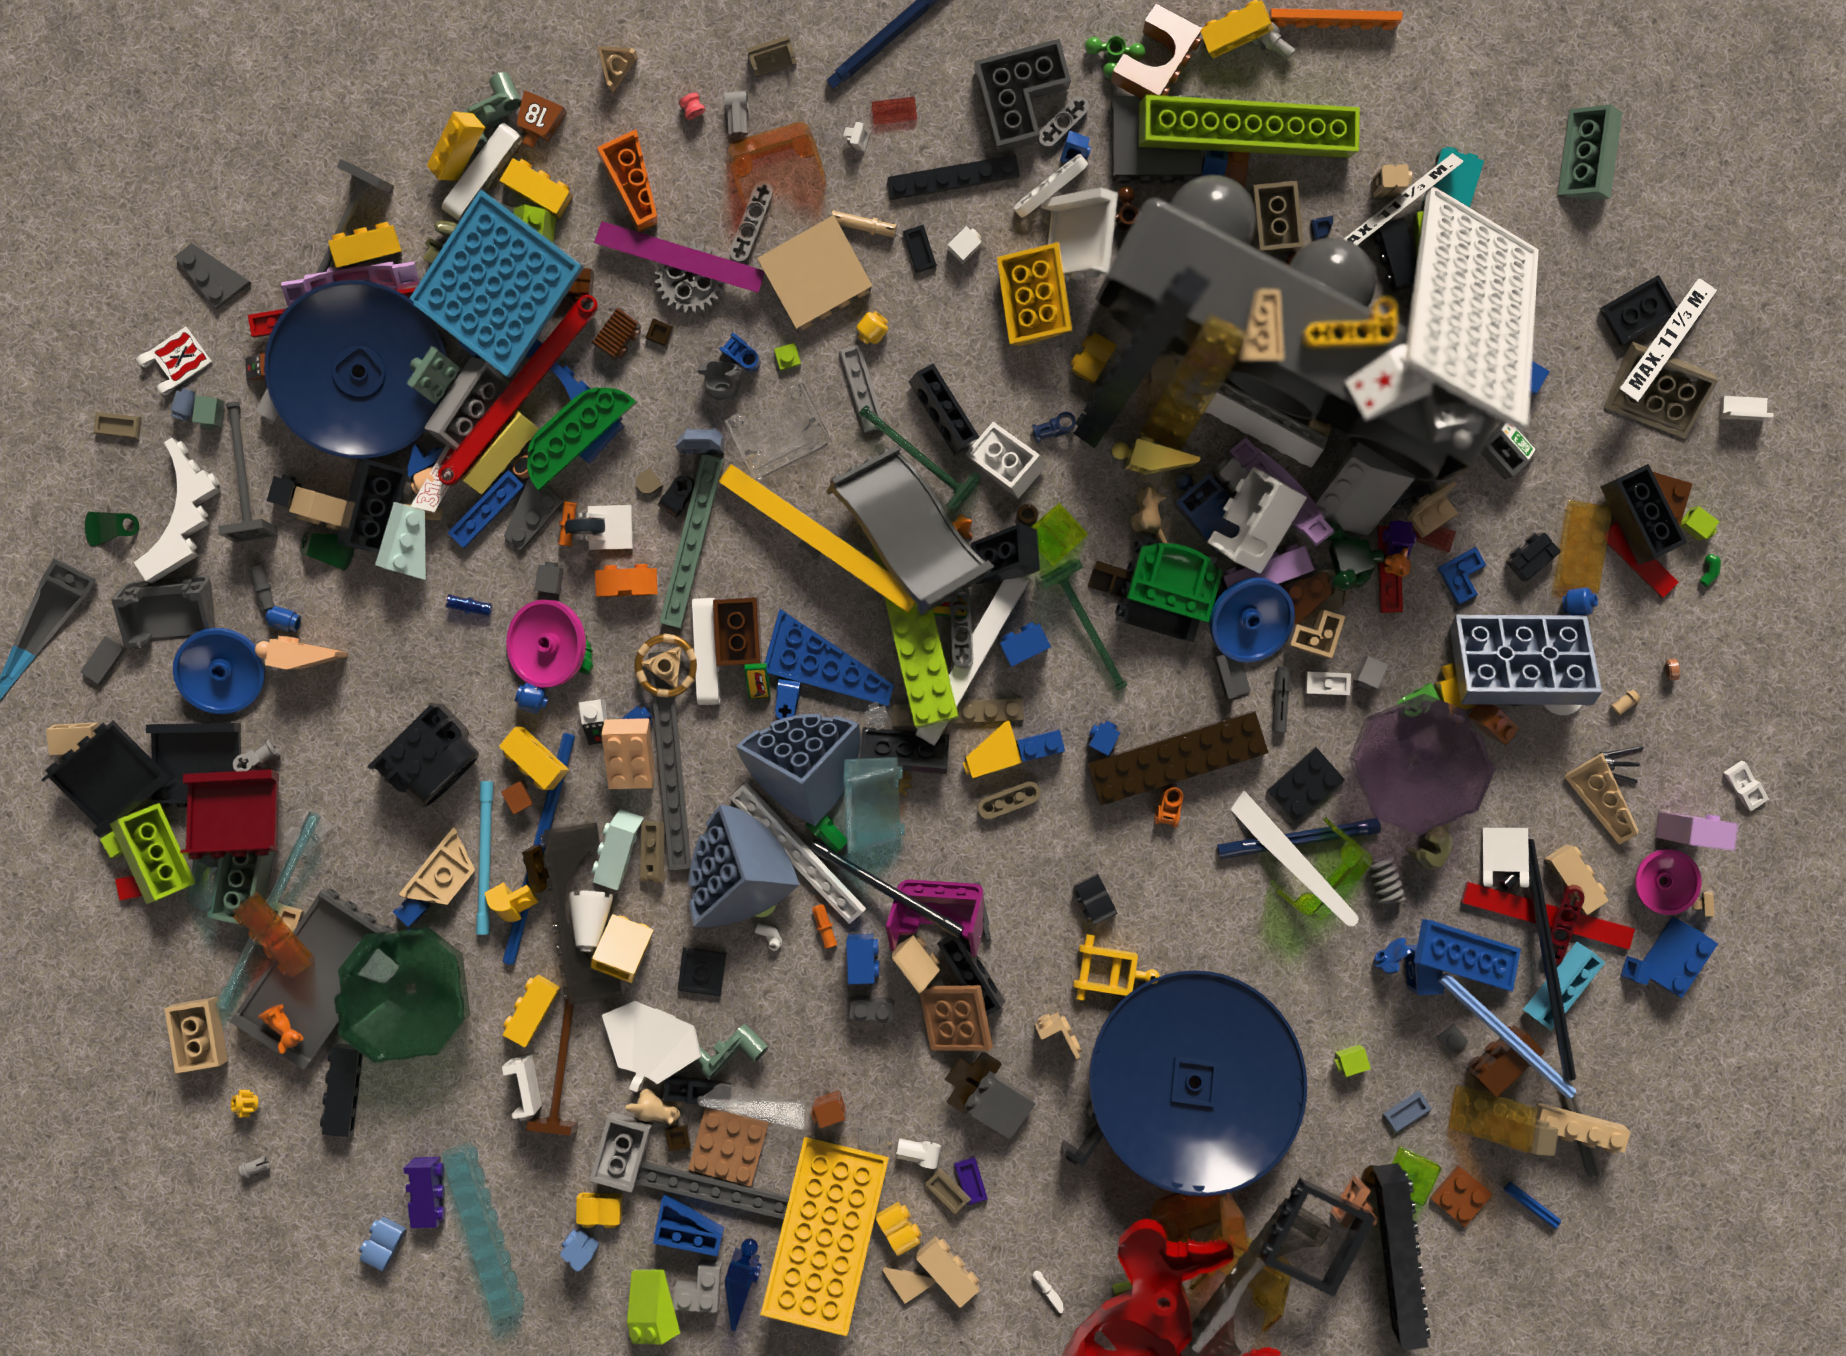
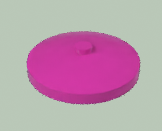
[506,600,586,687]

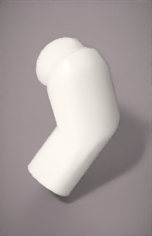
[755,923,782,951]

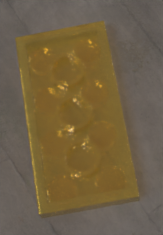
[1553,500,1612,593]
[1449,1085,1538,1152]

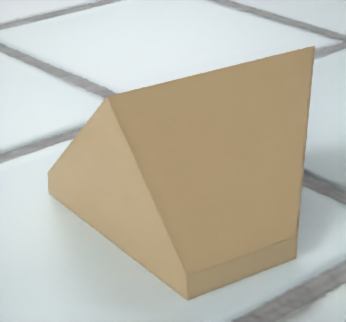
[597,46,638,92]

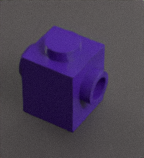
[1382,521,1416,556]

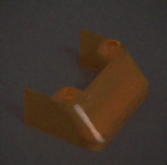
[727,121,827,208]
[1151,1192,1248,1264]

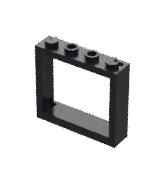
[1259,1178,1375,1297]

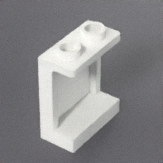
[502,1054,542,1121]

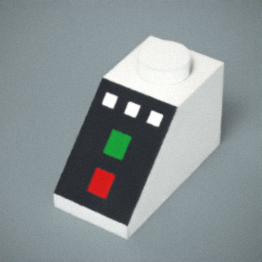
[579,699,607,745]

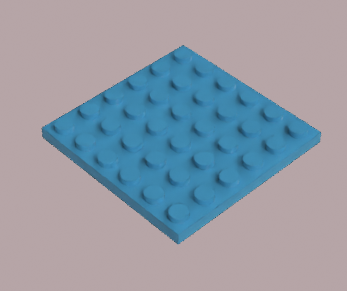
[410,190,584,378]

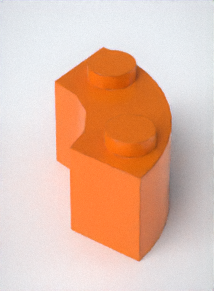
[595,564,658,597]

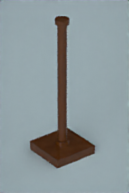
[526,993,578,1136]

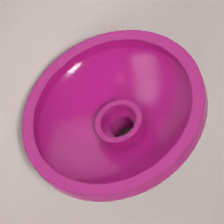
[1635,849,1702,915]

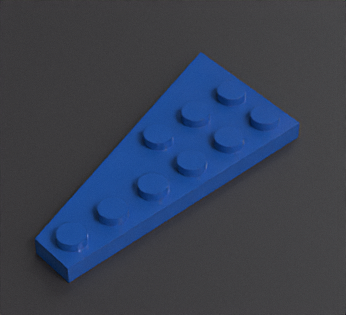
[765,609,894,706]

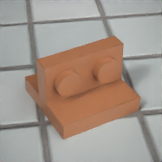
[1331,1176,1380,1228]

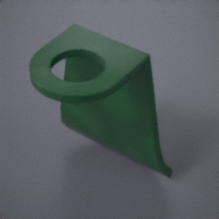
[85,512,139,546]
[300,532,354,571]

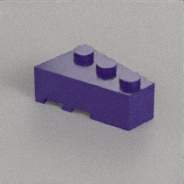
[403,1157,445,1228]

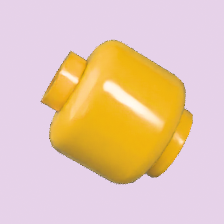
[856,311,888,345]

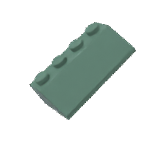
[1558,104,1623,200]

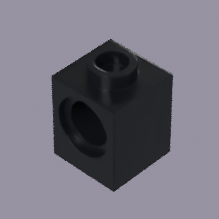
[266,474,302,508]

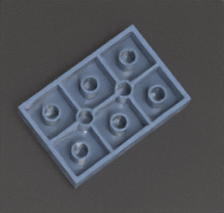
[1449,615,1602,705]

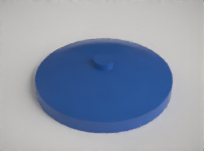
[1209,577,1295,662]
[173,628,266,714]

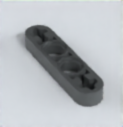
[950,588,973,669]

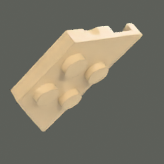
[399,828,475,905]

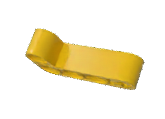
[1301,297,1397,348]

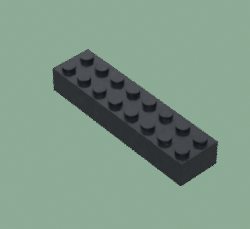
[1372,1163,1431,1351]

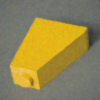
[963,721,1022,778]

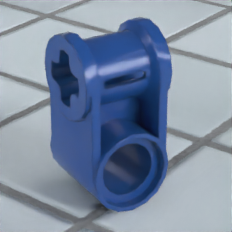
[719,332,761,372]
[775,679,801,719]

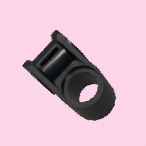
[658,476,695,518]

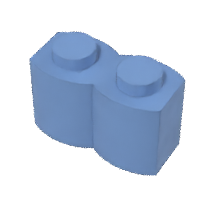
[359,1216,406,1271]

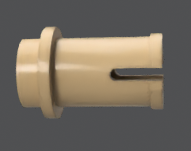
[1611,689,1641,716]

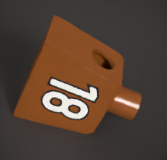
[517,90,567,149]

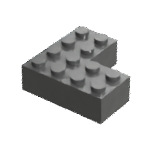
[974,38,1071,153]

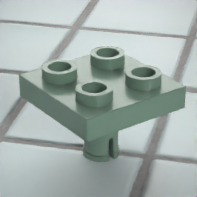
[407,347,460,404]

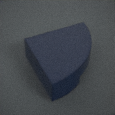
[1311,215,1333,241]

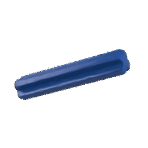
[1504,1182,1561,1229]

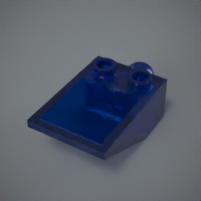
[724,1238,762,1331]

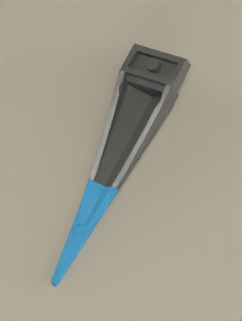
[0,557,96,700]

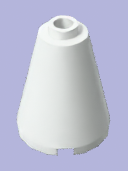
[569,891,613,952]

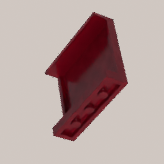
[180,769,279,860]

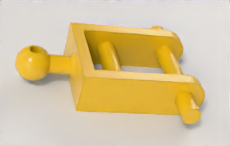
[1073,934,1160,1000]

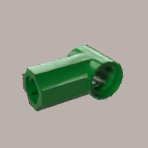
[805,814,849,853]

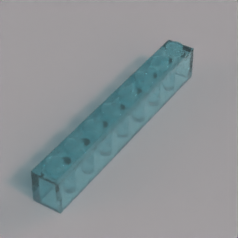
[441,1141,524,1321]

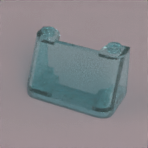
[844,758,905,854]

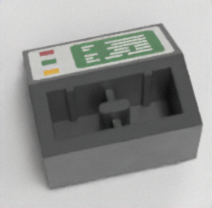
[1481,421,1537,479]

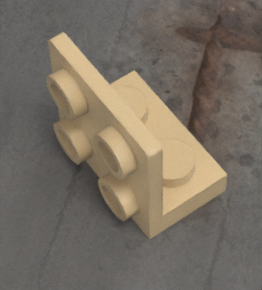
[1407,481,1459,538]

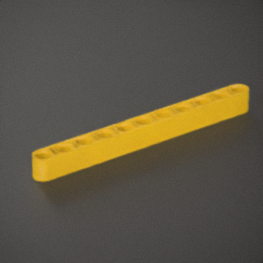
[718,463,916,613]

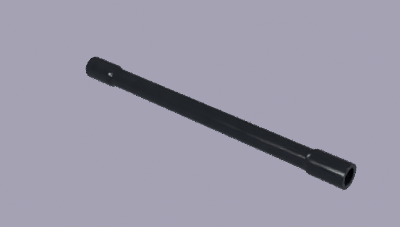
[809,839,964,938]

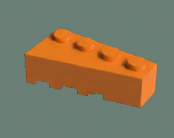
[597,129,658,233]

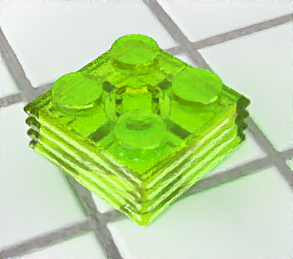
[1391,1146,1442,1206]

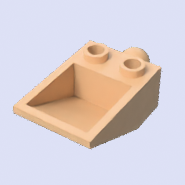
[255,636,348,670]

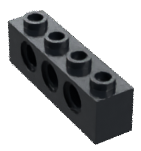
[909,363,980,455]
[937,933,1005,1016]

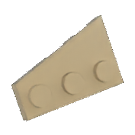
[1240,289,1284,361]

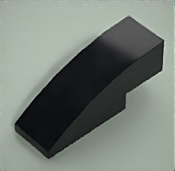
[660,1075,732,1106]

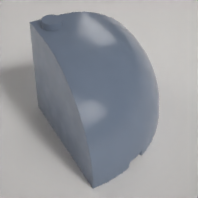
[736,714,861,826]
[689,805,799,927]

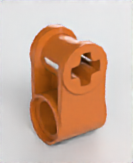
[1154,784,1183,828]

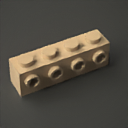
[1533,1102,1630,1154]

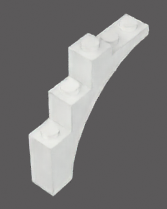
[134,438,221,584]

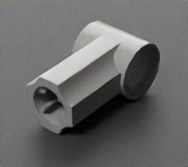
[724,91,749,137]

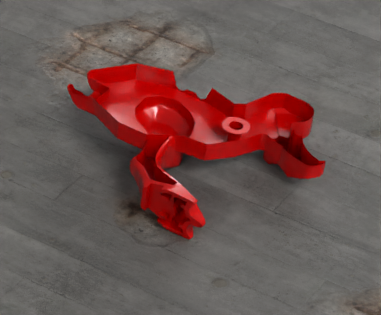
[1062,1219,1281,1356]

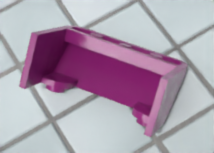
[886,879,984,957]

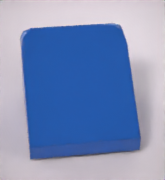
[1621,956,1653,985]

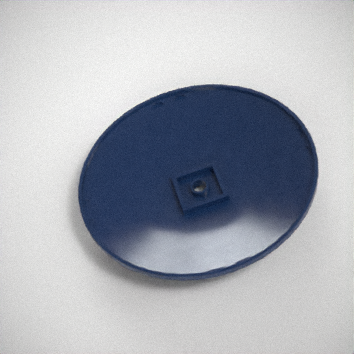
[1089,970,1307,1196]

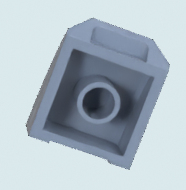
[676,427,724,454]

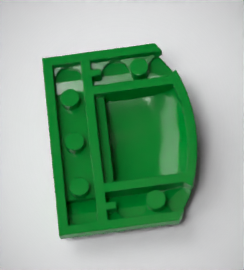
[1127,543,1223,622]

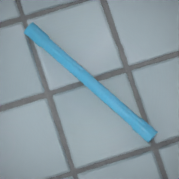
[476,781,493,935]

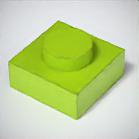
[774,343,801,371]

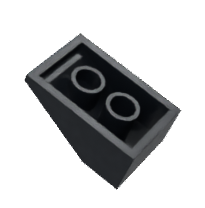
[971,523,1040,584]

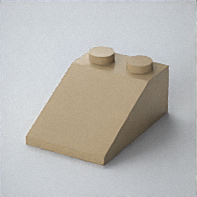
[892,934,941,993]

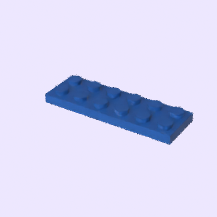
[1414,919,1521,992]

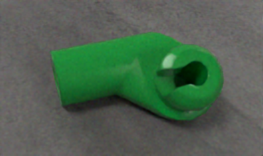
[1699,554,1721,587]

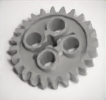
[655,242,726,314]

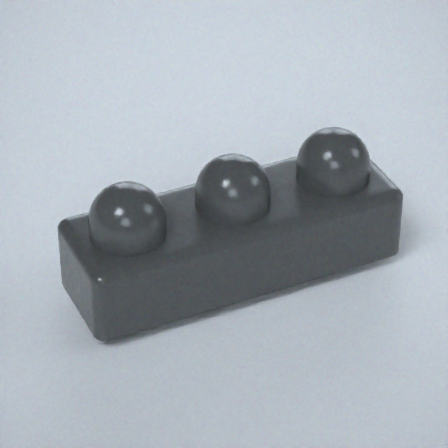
[1095,175,1499,481]

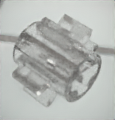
[864,702,890,731]

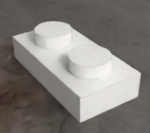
[1305,672,1351,695]

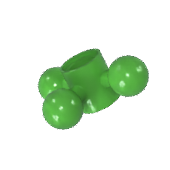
[1085,36,1145,80]

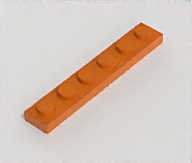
[1269,8,1403,30]

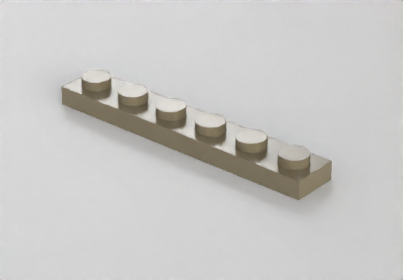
[893,698,1024,726]

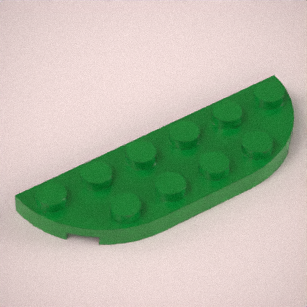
[527,387,637,491]

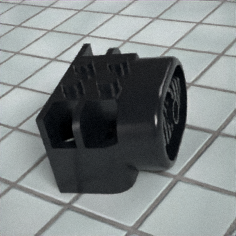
[367,703,479,808]

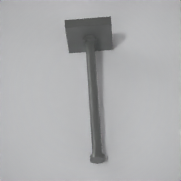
[317,159,394,273]
[218,402,278,543]

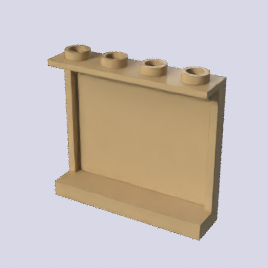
[757,215,873,331]

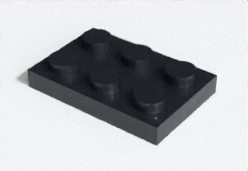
[1599,275,1677,346]
[1267,747,1345,823]

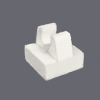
[843,122,871,152]

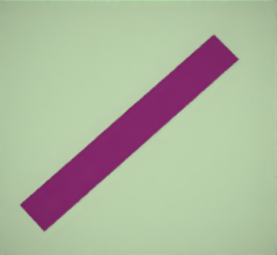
[594,221,765,293]

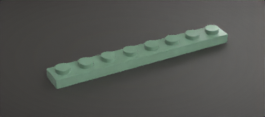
[659,454,724,628]

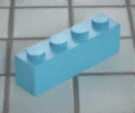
[1523,942,1606,1031]

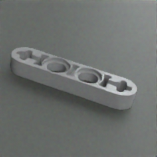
[730,181,773,263]

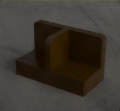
[1088,561,1128,597]

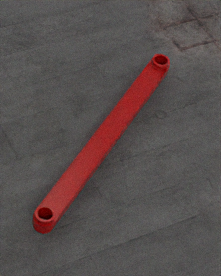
[438,295,598,486]

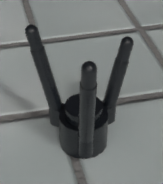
[1595,746,1644,784]

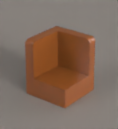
[501,780,533,815]

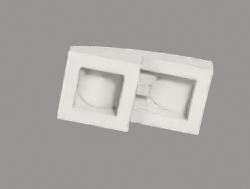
[1723,760,1769,811]

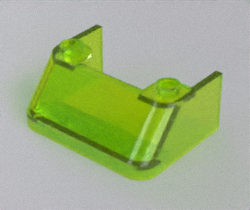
[1269,817,1373,920]

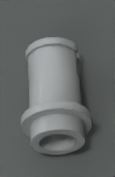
[239,1155,270,1179]

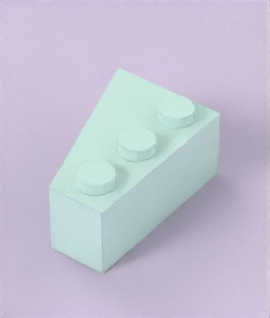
[375,502,426,580]
[592,809,644,891]

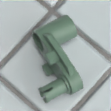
[462,72,522,147]
[696,1024,769,1080]

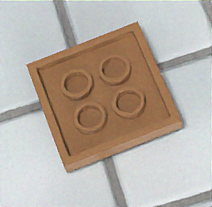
[919,986,993,1051]
[688,1105,769,1187]

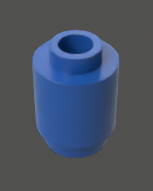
[265,606,301,633]

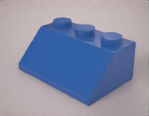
[1643,916,1718,998]

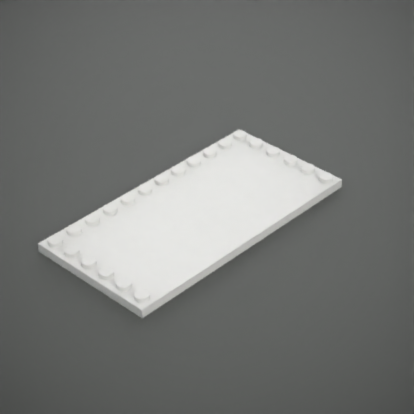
[1405,186,1538,431]

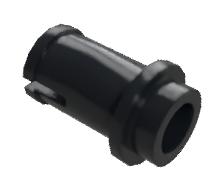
[1498,872,1520,891]

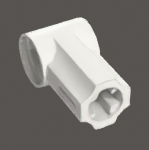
[896,1138,941,1169]

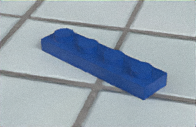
[448,470,525,548]

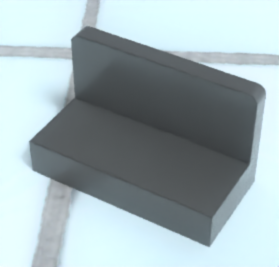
[1213,654,1250,699]

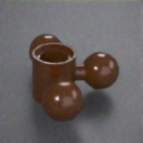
[1115,186,1139,229]

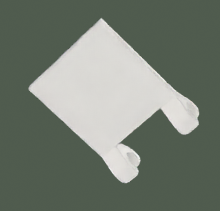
[1483,828,1529,887]

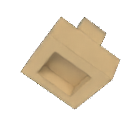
[1692,892,1715,916]

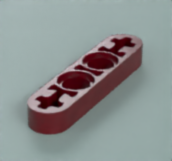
[1550,885,1585,965]

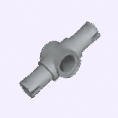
[1252,22,1296,61]

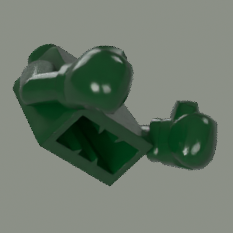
[1325,521,1384,591]

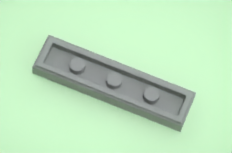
[839,344,886,434]

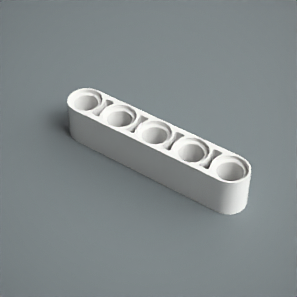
[441,123,523,222]
[692,598,721,705]

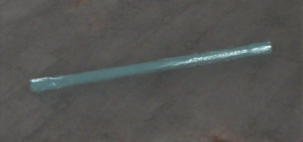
[215,812,321,1010]

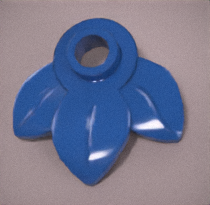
[1373,938,1412,974]

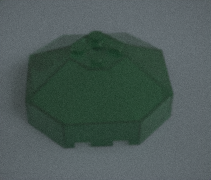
[334,926,470,1063]

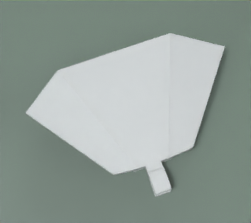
[602,1001,701,1092]

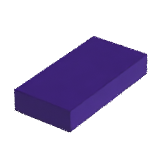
[954,1157,988,1206]

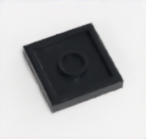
[677,947,727,996]

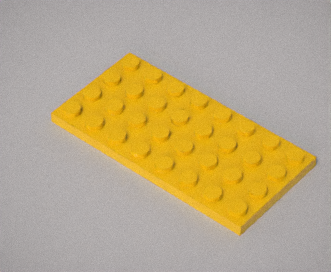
[760,1137,889,1336]

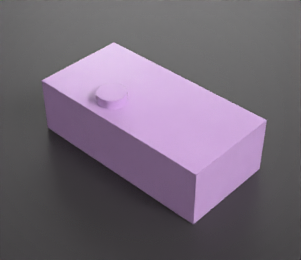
[1656,812,1738,850]

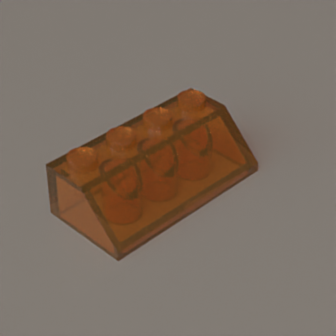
[233,891,315,978]

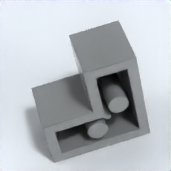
[673,1260,722,1313]

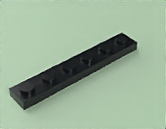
[888,154,1020,200]

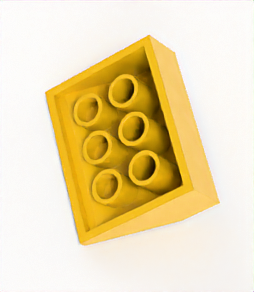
[997,242,1072,346]

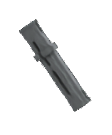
[1273,666,1291,732]

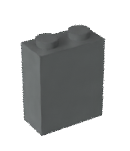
[964,1071,1036,1139]

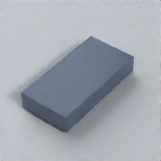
[1382,1090,1432,1133]

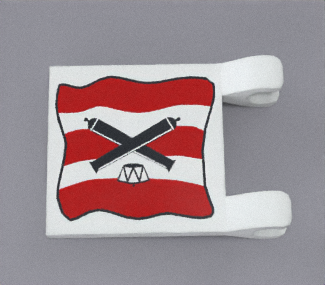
[136,327,212,396]

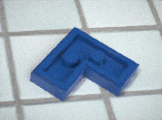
[1437,547,1486,606]

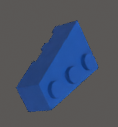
[653,1194,724,1256]

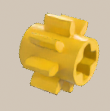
[230,1090,258,1118]

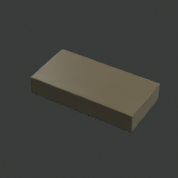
[93,412,142,439]
[924,1168,971,1215]

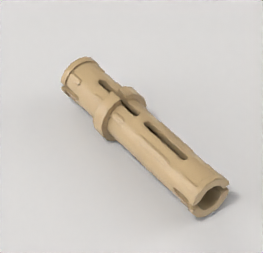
[831,210,897,238]

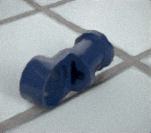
[1032,411,1076,444]

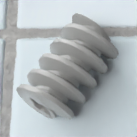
[1368,856,1406,904]

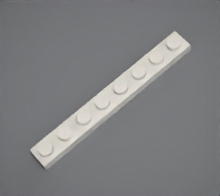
[730,782,866,924]

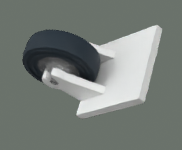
[565,505,633,550]

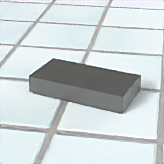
[80,636,126,684]

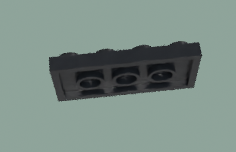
[859,727,950,774]

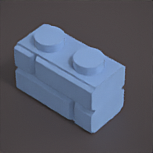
[560,1227,599,1272]

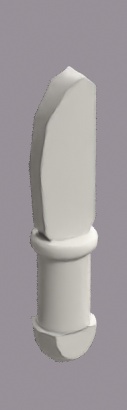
[1033,1271,1064,1313]

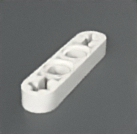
[1014,154,1088,218]

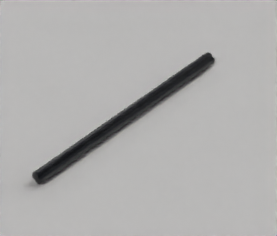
[1528,839,1576,1081]

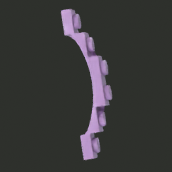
[281,261,420,306]
[1229,438,1334,547]

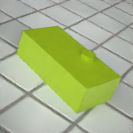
[110,803,196,904]

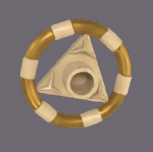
[634,634,697,698]

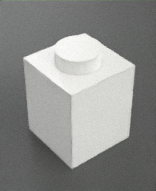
[947,226,982,264]

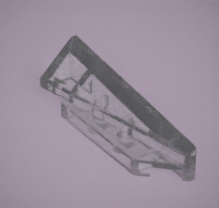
[697,1083,806,1130]

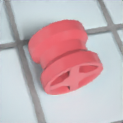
[678,93,706,120]

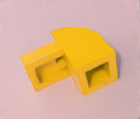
[485,882,539,922]

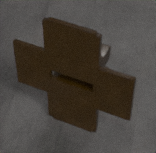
[944,1052,1002,1114]

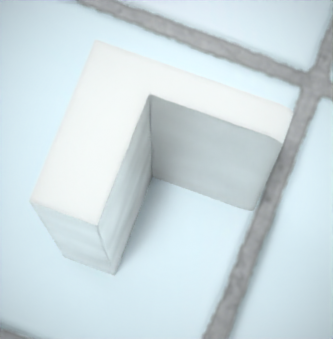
[1720,396,1774,421]

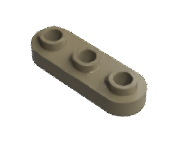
[978,781,1041,819]

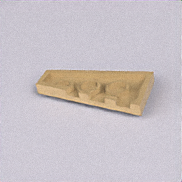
[1565,753,1639,844]

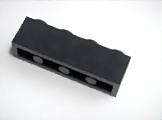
[320,1043,364,1137]

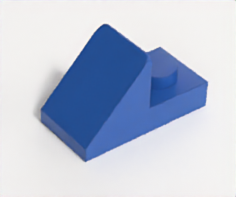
[407,443,444,478]

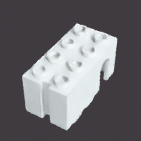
[1207,466,1307,574]

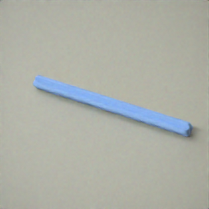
[1439,973,1576,1099]

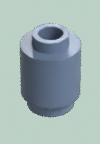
[170,388,196,422]

